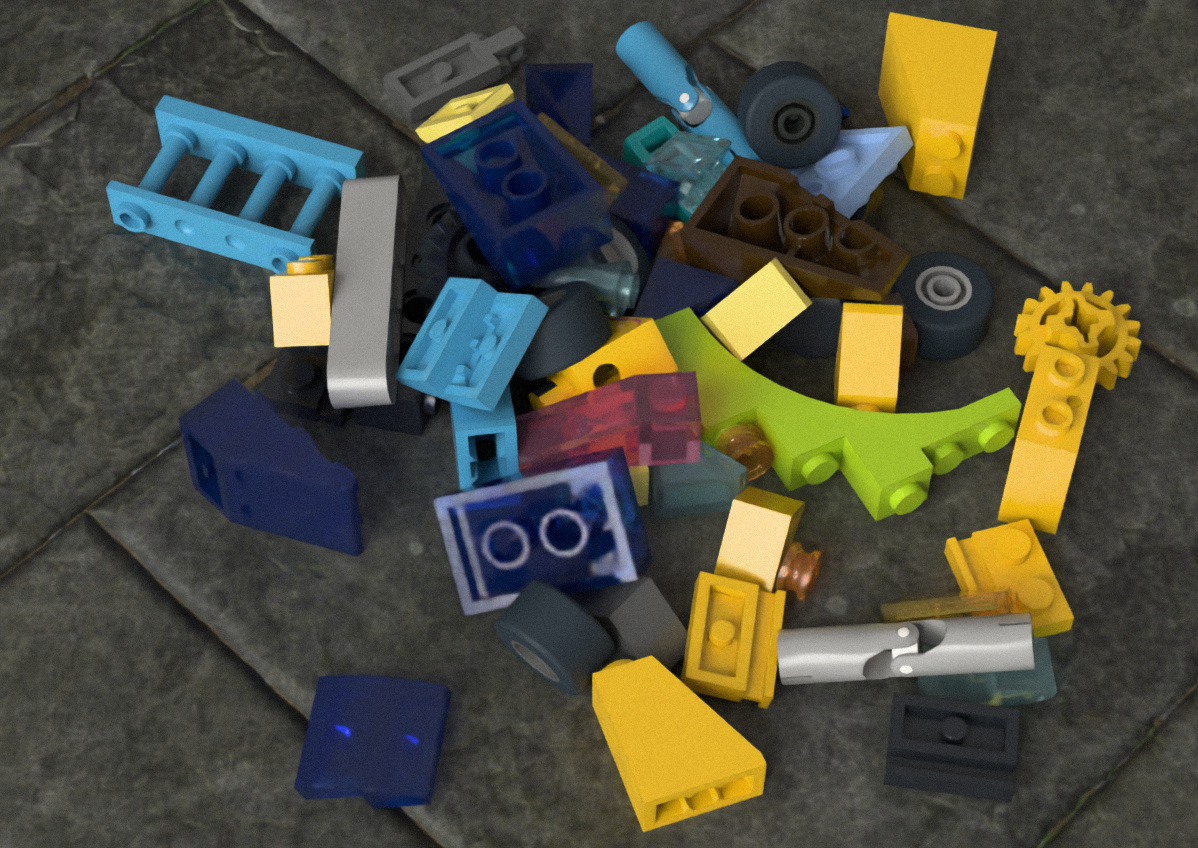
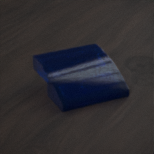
[294,675,452,808]

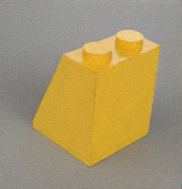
[878,12,997,200]

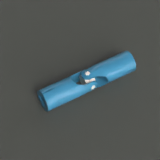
[616,21,771,174]

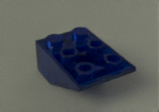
[178,377,364,557]

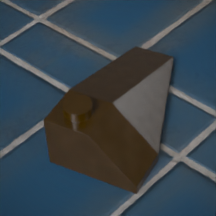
[679,155,910,301]

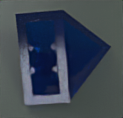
[525,63,593,180]

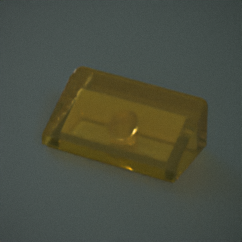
[881,586,1013,624]

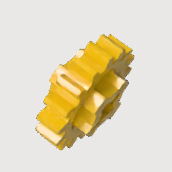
[1014,281,1141,390]

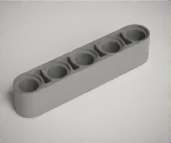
[327,174,408,409]

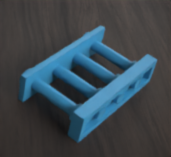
[106,95,366,273]

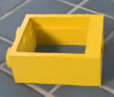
[997,344,1101,535]

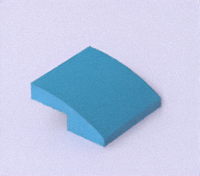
[393,277,549,411]

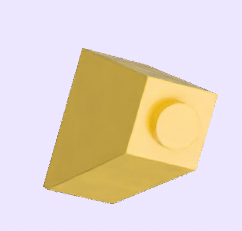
[592,655,767,832]

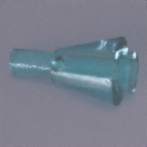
[530,261,640,318]

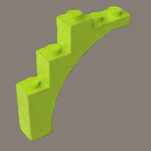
[653,307,1022,522]

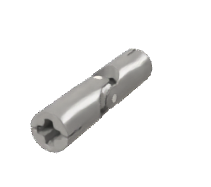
[777,612,1035,685]

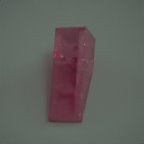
[516,371,701,473]

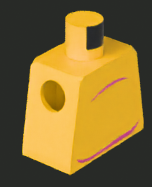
[529,315,678,423]

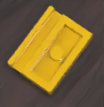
[944,519,1074,640]
[681,571,786,709]

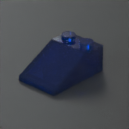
[420,98,614,291]
[433,446,654,616]

